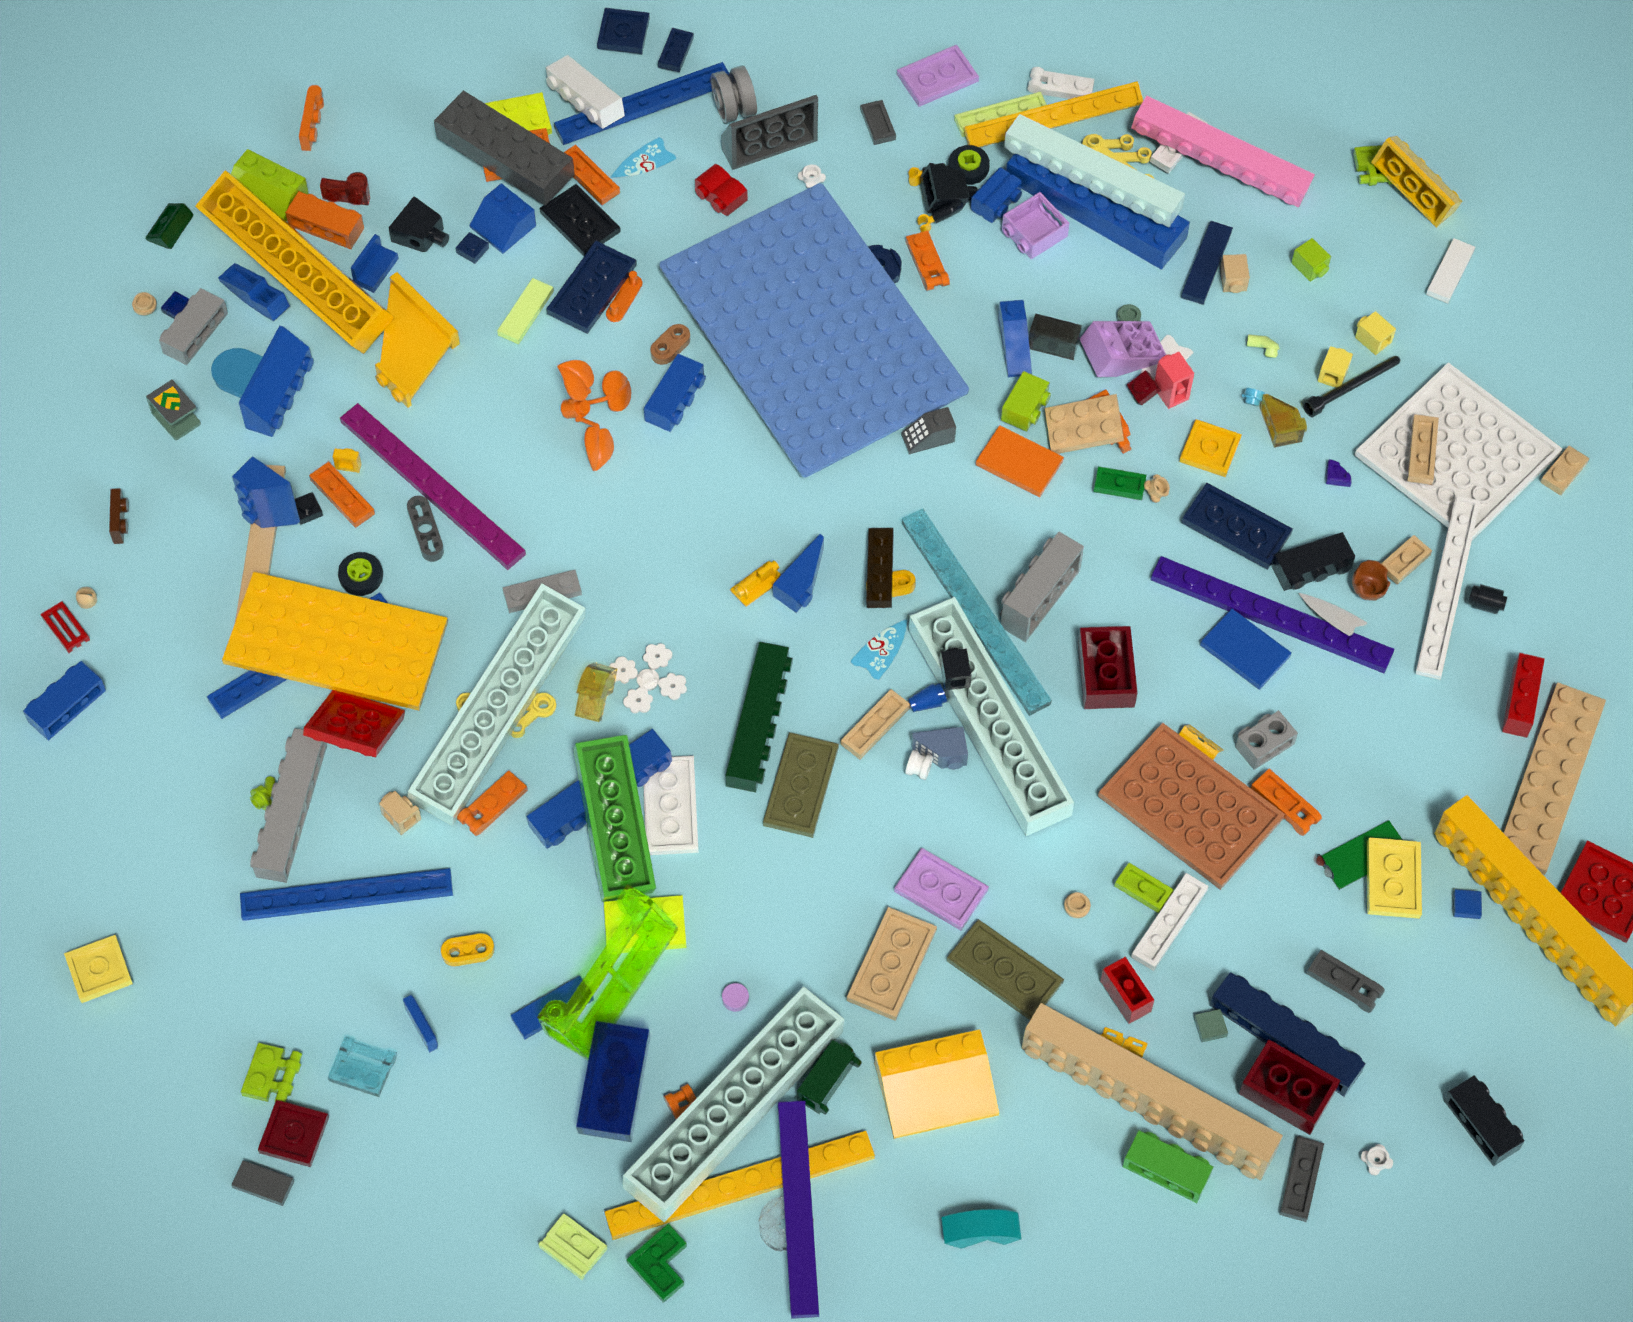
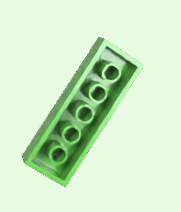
[573,735,656,902]

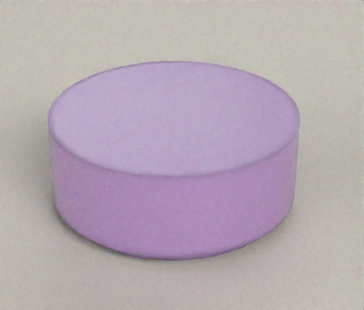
[722,983,749,1012]

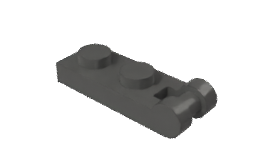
[1306,950,1385,1013]

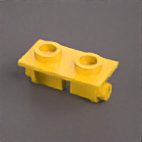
[730,560,781,607]

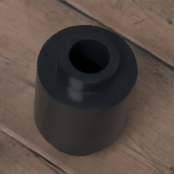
[1468,584,1507,614]

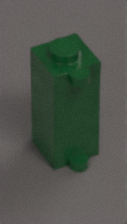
[797,1040,862,1115]

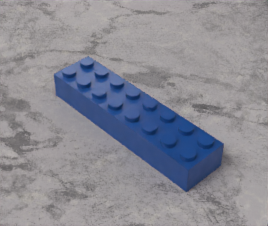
[1006,154,1190,270]

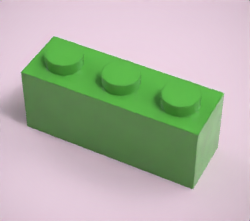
[1122,1130,1214,1203]

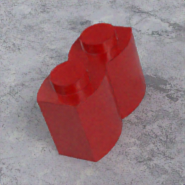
[695,164,748,216]

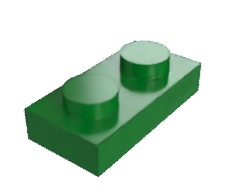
[1094,466,1147,500]

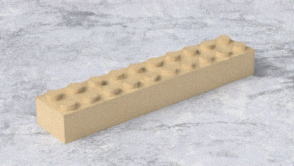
[1022,1003,1283,1181]

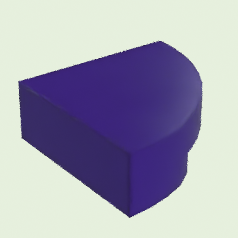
[1326,459,1352,487]

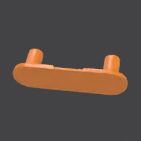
[606,271,643,322]

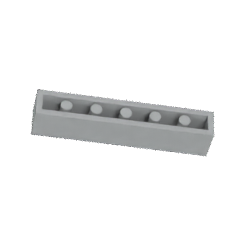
[250,728,327,883]

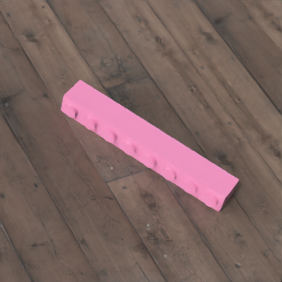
[1131,95,1315,208]

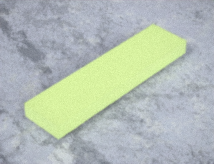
[954,92,1047,137]

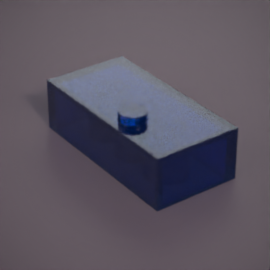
[576,1021,651,1142]

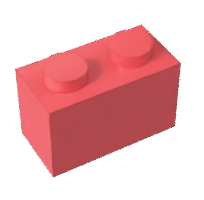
[1155,352,1194,409]

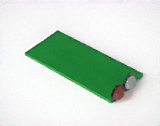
[1316,820,1403,890]

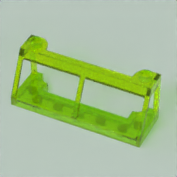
[537,884,678,1062]

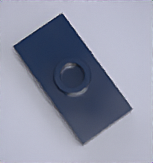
[658,28,694,72]

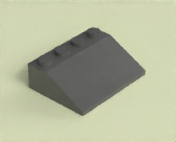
[721,95,818,170]

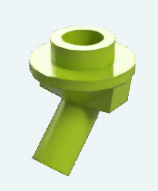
[250,776,275,810]

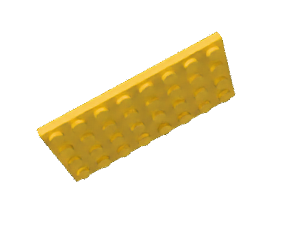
[222,572,448,711]

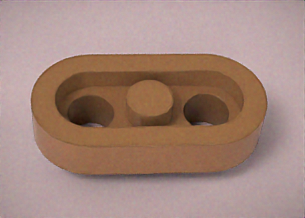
[650,324,690,365]

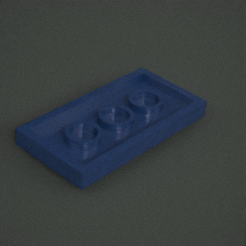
[546,241,637,334]
[1181,483,1293,570]

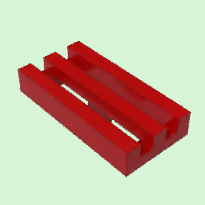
[40,601,90,654]

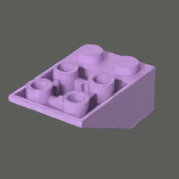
[1080,321,1166,377]

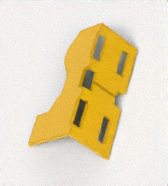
[1179,724,1224,760]
[1101,1027,1148,1058]

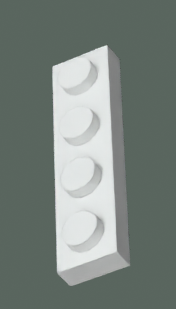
[1131,873,1209,971]

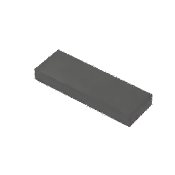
[1279,1136,1324,1222]

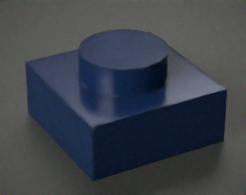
[455,232,489,264]

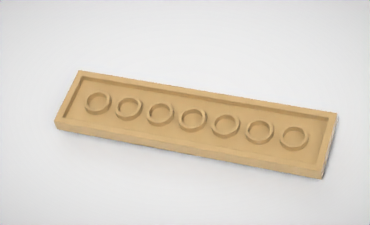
[1503,682,1606,875]

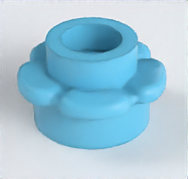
[1242,388,1265,406]

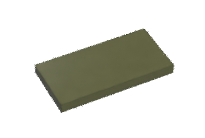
[763,732,839,838]
[947,919,1064,1020]

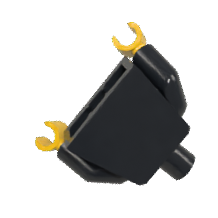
[908,163,978,232]

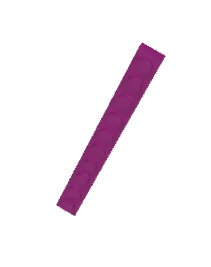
[340,403,526,570]

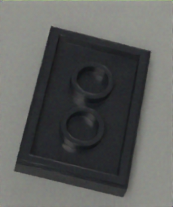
[540,184,621,256]

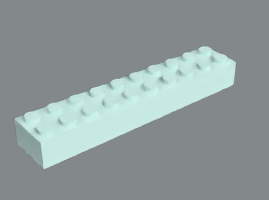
[408,583,586,826]
[909,597,1074,836]
[623,986,845,1222]

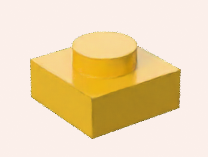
[332,448,362,473]

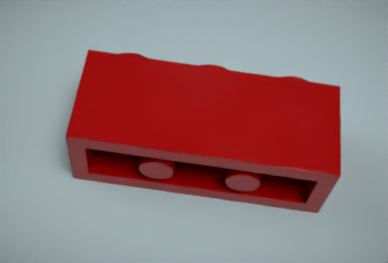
[1502,653,1545,738]

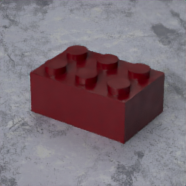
[1078,626,1138,709]
[1239,1040,1341,1135]

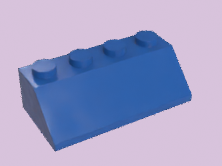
[238,325,314,437]

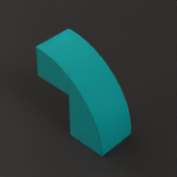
[941,1209,1022,1249]

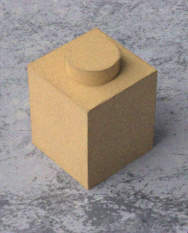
[1220,254,1250,293]

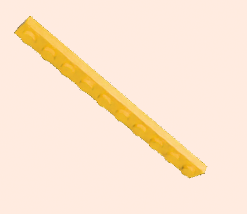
[604,1131,875,1240]

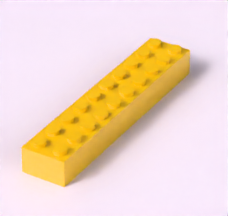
[195,170,394,354]
[1434,795,1633,1027]

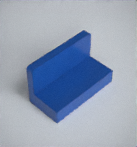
[351,234,399,293]

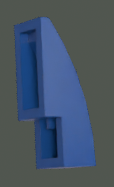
[218,263,290,321]

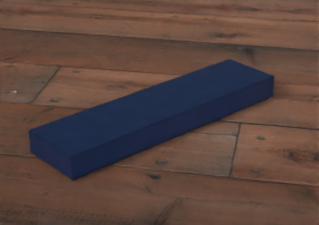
[1181,221,1233,305]

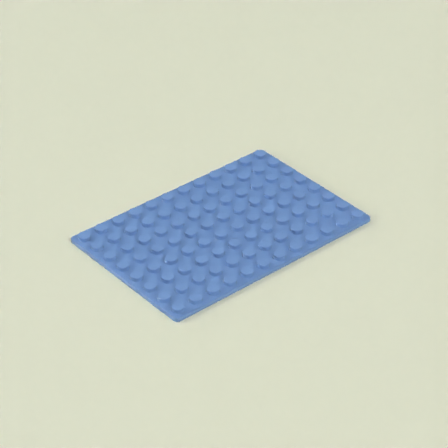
[660,183,969,478]

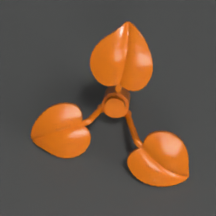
[557,360,631,471]

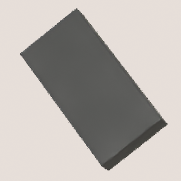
[860,100,896,145]
[231,1161,294,1206]

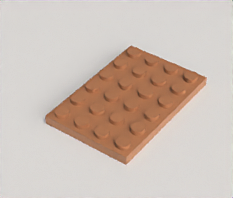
[1098,723,1285,890]

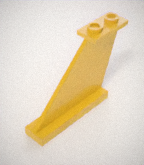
[375,272,460,408]

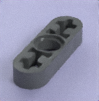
[407,496,444,562]

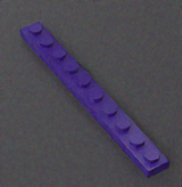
[1151,556,1395,674]

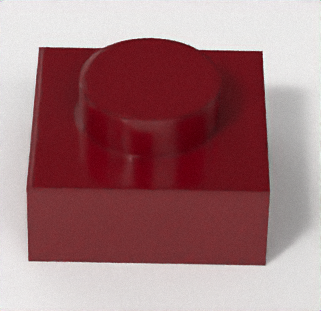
[1127,370,1161,405]

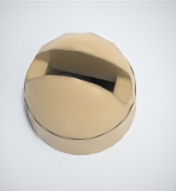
[76,586,97,609]

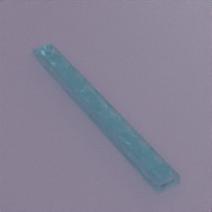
[901,509,1052,716]

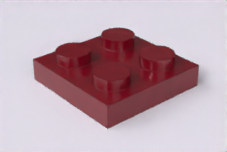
[258,1100,329,1167]

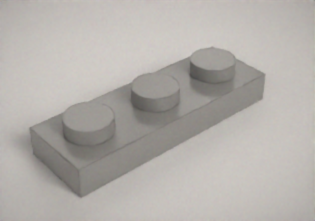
[502,570,582,613]

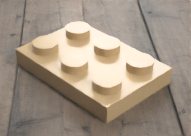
[1045,394,1124,454]

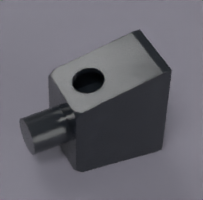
[388,196,449,252]

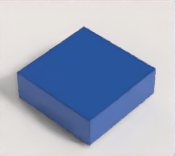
[1454,889,1482,919]

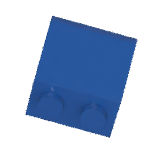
[470,183,536,254]

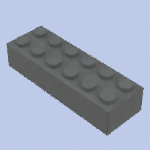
[434,90,575,206]

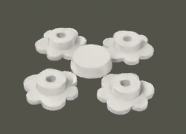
[609,643,687,714]

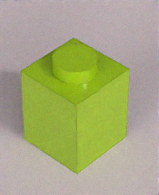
[1292,238,1331,282]

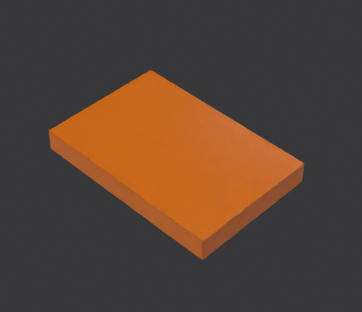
[976,425,1064,497]

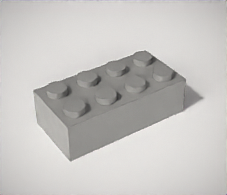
[1000,532,1084,643]

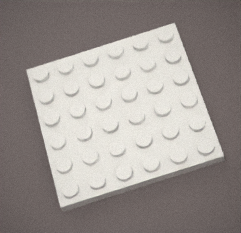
[1355,362,1563,541]

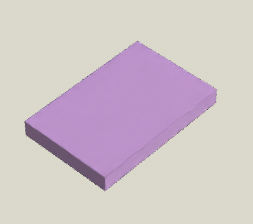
[897,45,979,107]
[894,848,989,931]

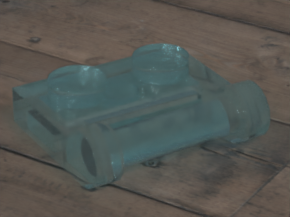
[328,1036,397,1097]

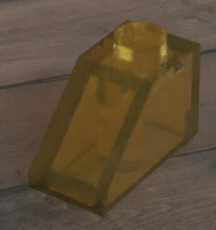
[1260,394,1307,448]

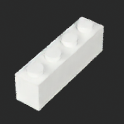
[545,55,625,129]

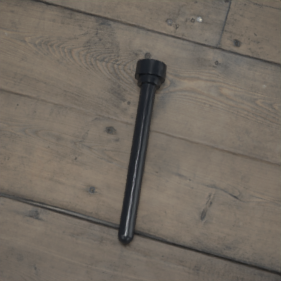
[1303,356,1400,418]

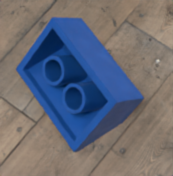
[232,456,300,528]

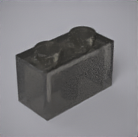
[1029,313,1082,360]

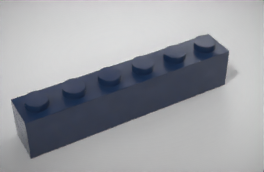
[1209,972,1366,1097]

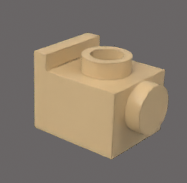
[379,791,421,835]

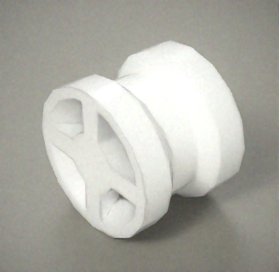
[905,750,933,780]

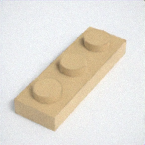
[1407,414,1439,485]
[841,689,910,760]

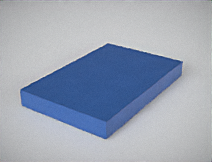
[1200,609,1292,690]

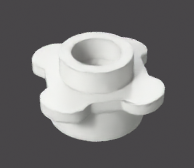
[798,164,826,188]
[1361,1144,1393,1176]

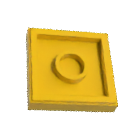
[1179,419,1242,477]

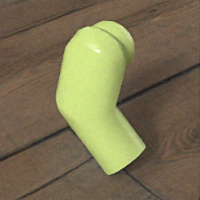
[1247,334,1280,358]

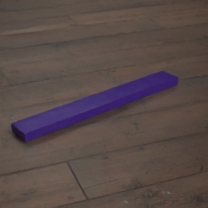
[778,1101,819,1319]

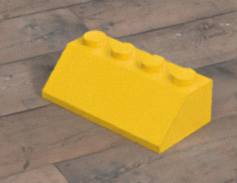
[1371,136,1463,228]

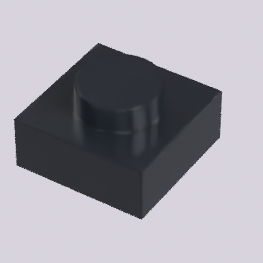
[295,492,323,525]

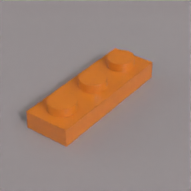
[564,144,620,205]
[309,461,375,528]

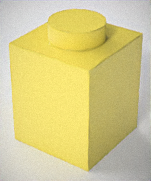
[1355,311,1396,355]
[1318,346,1353,388]

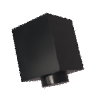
[940,648,972,691]

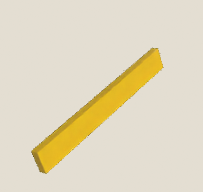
[963,81,1143,148]

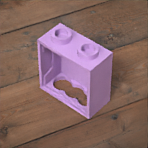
[1002,192,1069,259]

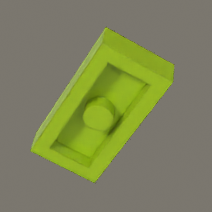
[1114,863,1174,913]

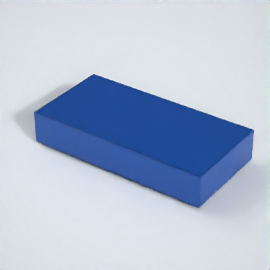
[403,995,438,1053]

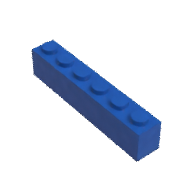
[526,729,672,849]

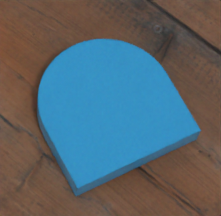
[211,348,263,398]

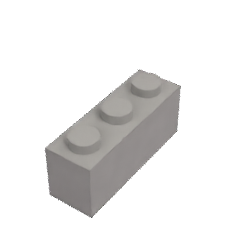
[159,288,228,365]

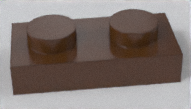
[109,488,129,544]

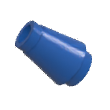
[908,683,948,713]

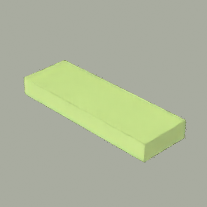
[497,278,554,344]

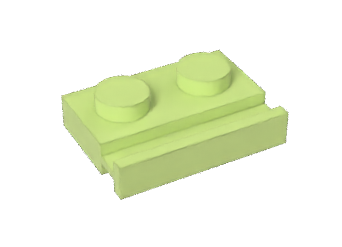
[538,1214,607,1280]

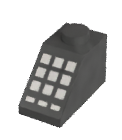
[901,407,956,454]

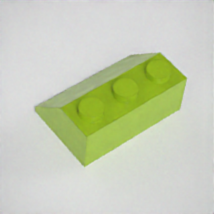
[231,149,309,222]

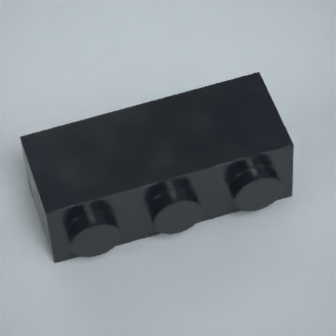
[1272,532,1355,591]
[1444,1075,1525,1167]

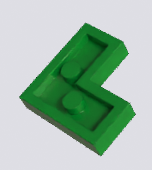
[626,1223,687,1303]

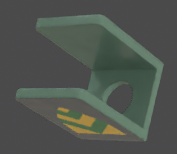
[146,379,201,440]

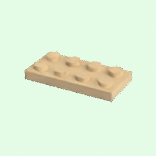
[847,907,937,1021]

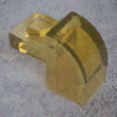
[575,663,618,722]

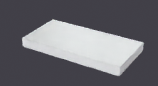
[643,756,699,855]

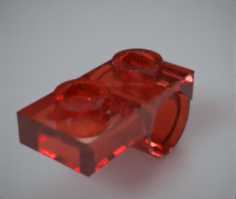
[320,172,370,205]

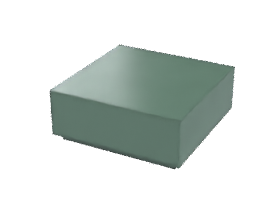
[1194,1009,1228,1042]

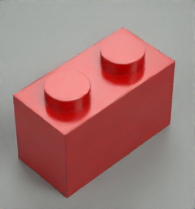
[1100,956,1154,1024]

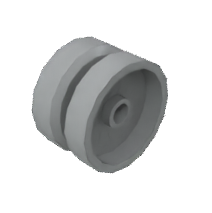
[711,65,757,123]

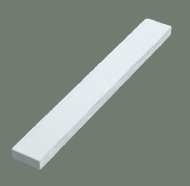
[1416,495,1481,680]

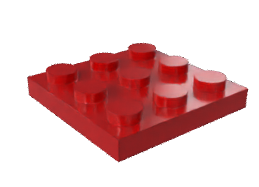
[303,690,405,758]
[1561,840,1633,943]

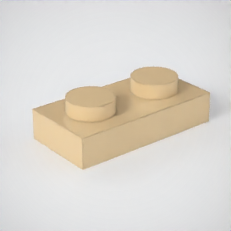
[1540,446,1590,496]
[1381,535,1432,585]

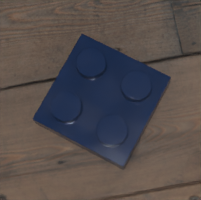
[597,8,650,54]

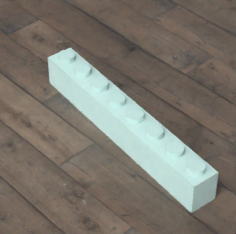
[1004,114,1185,227]

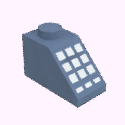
[911,727,968,770]

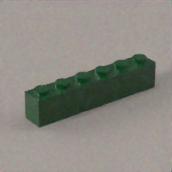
[726,642,793,793]

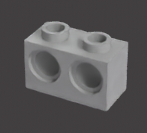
[1235,710,1298,770]

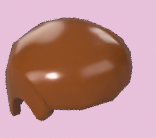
[1352,560,1390,601]

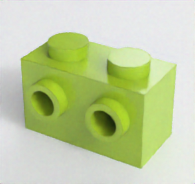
[1001,371,1051,431]

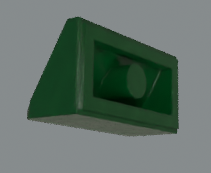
[145,203,193,249]

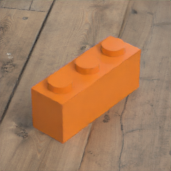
[285,191,364,249]

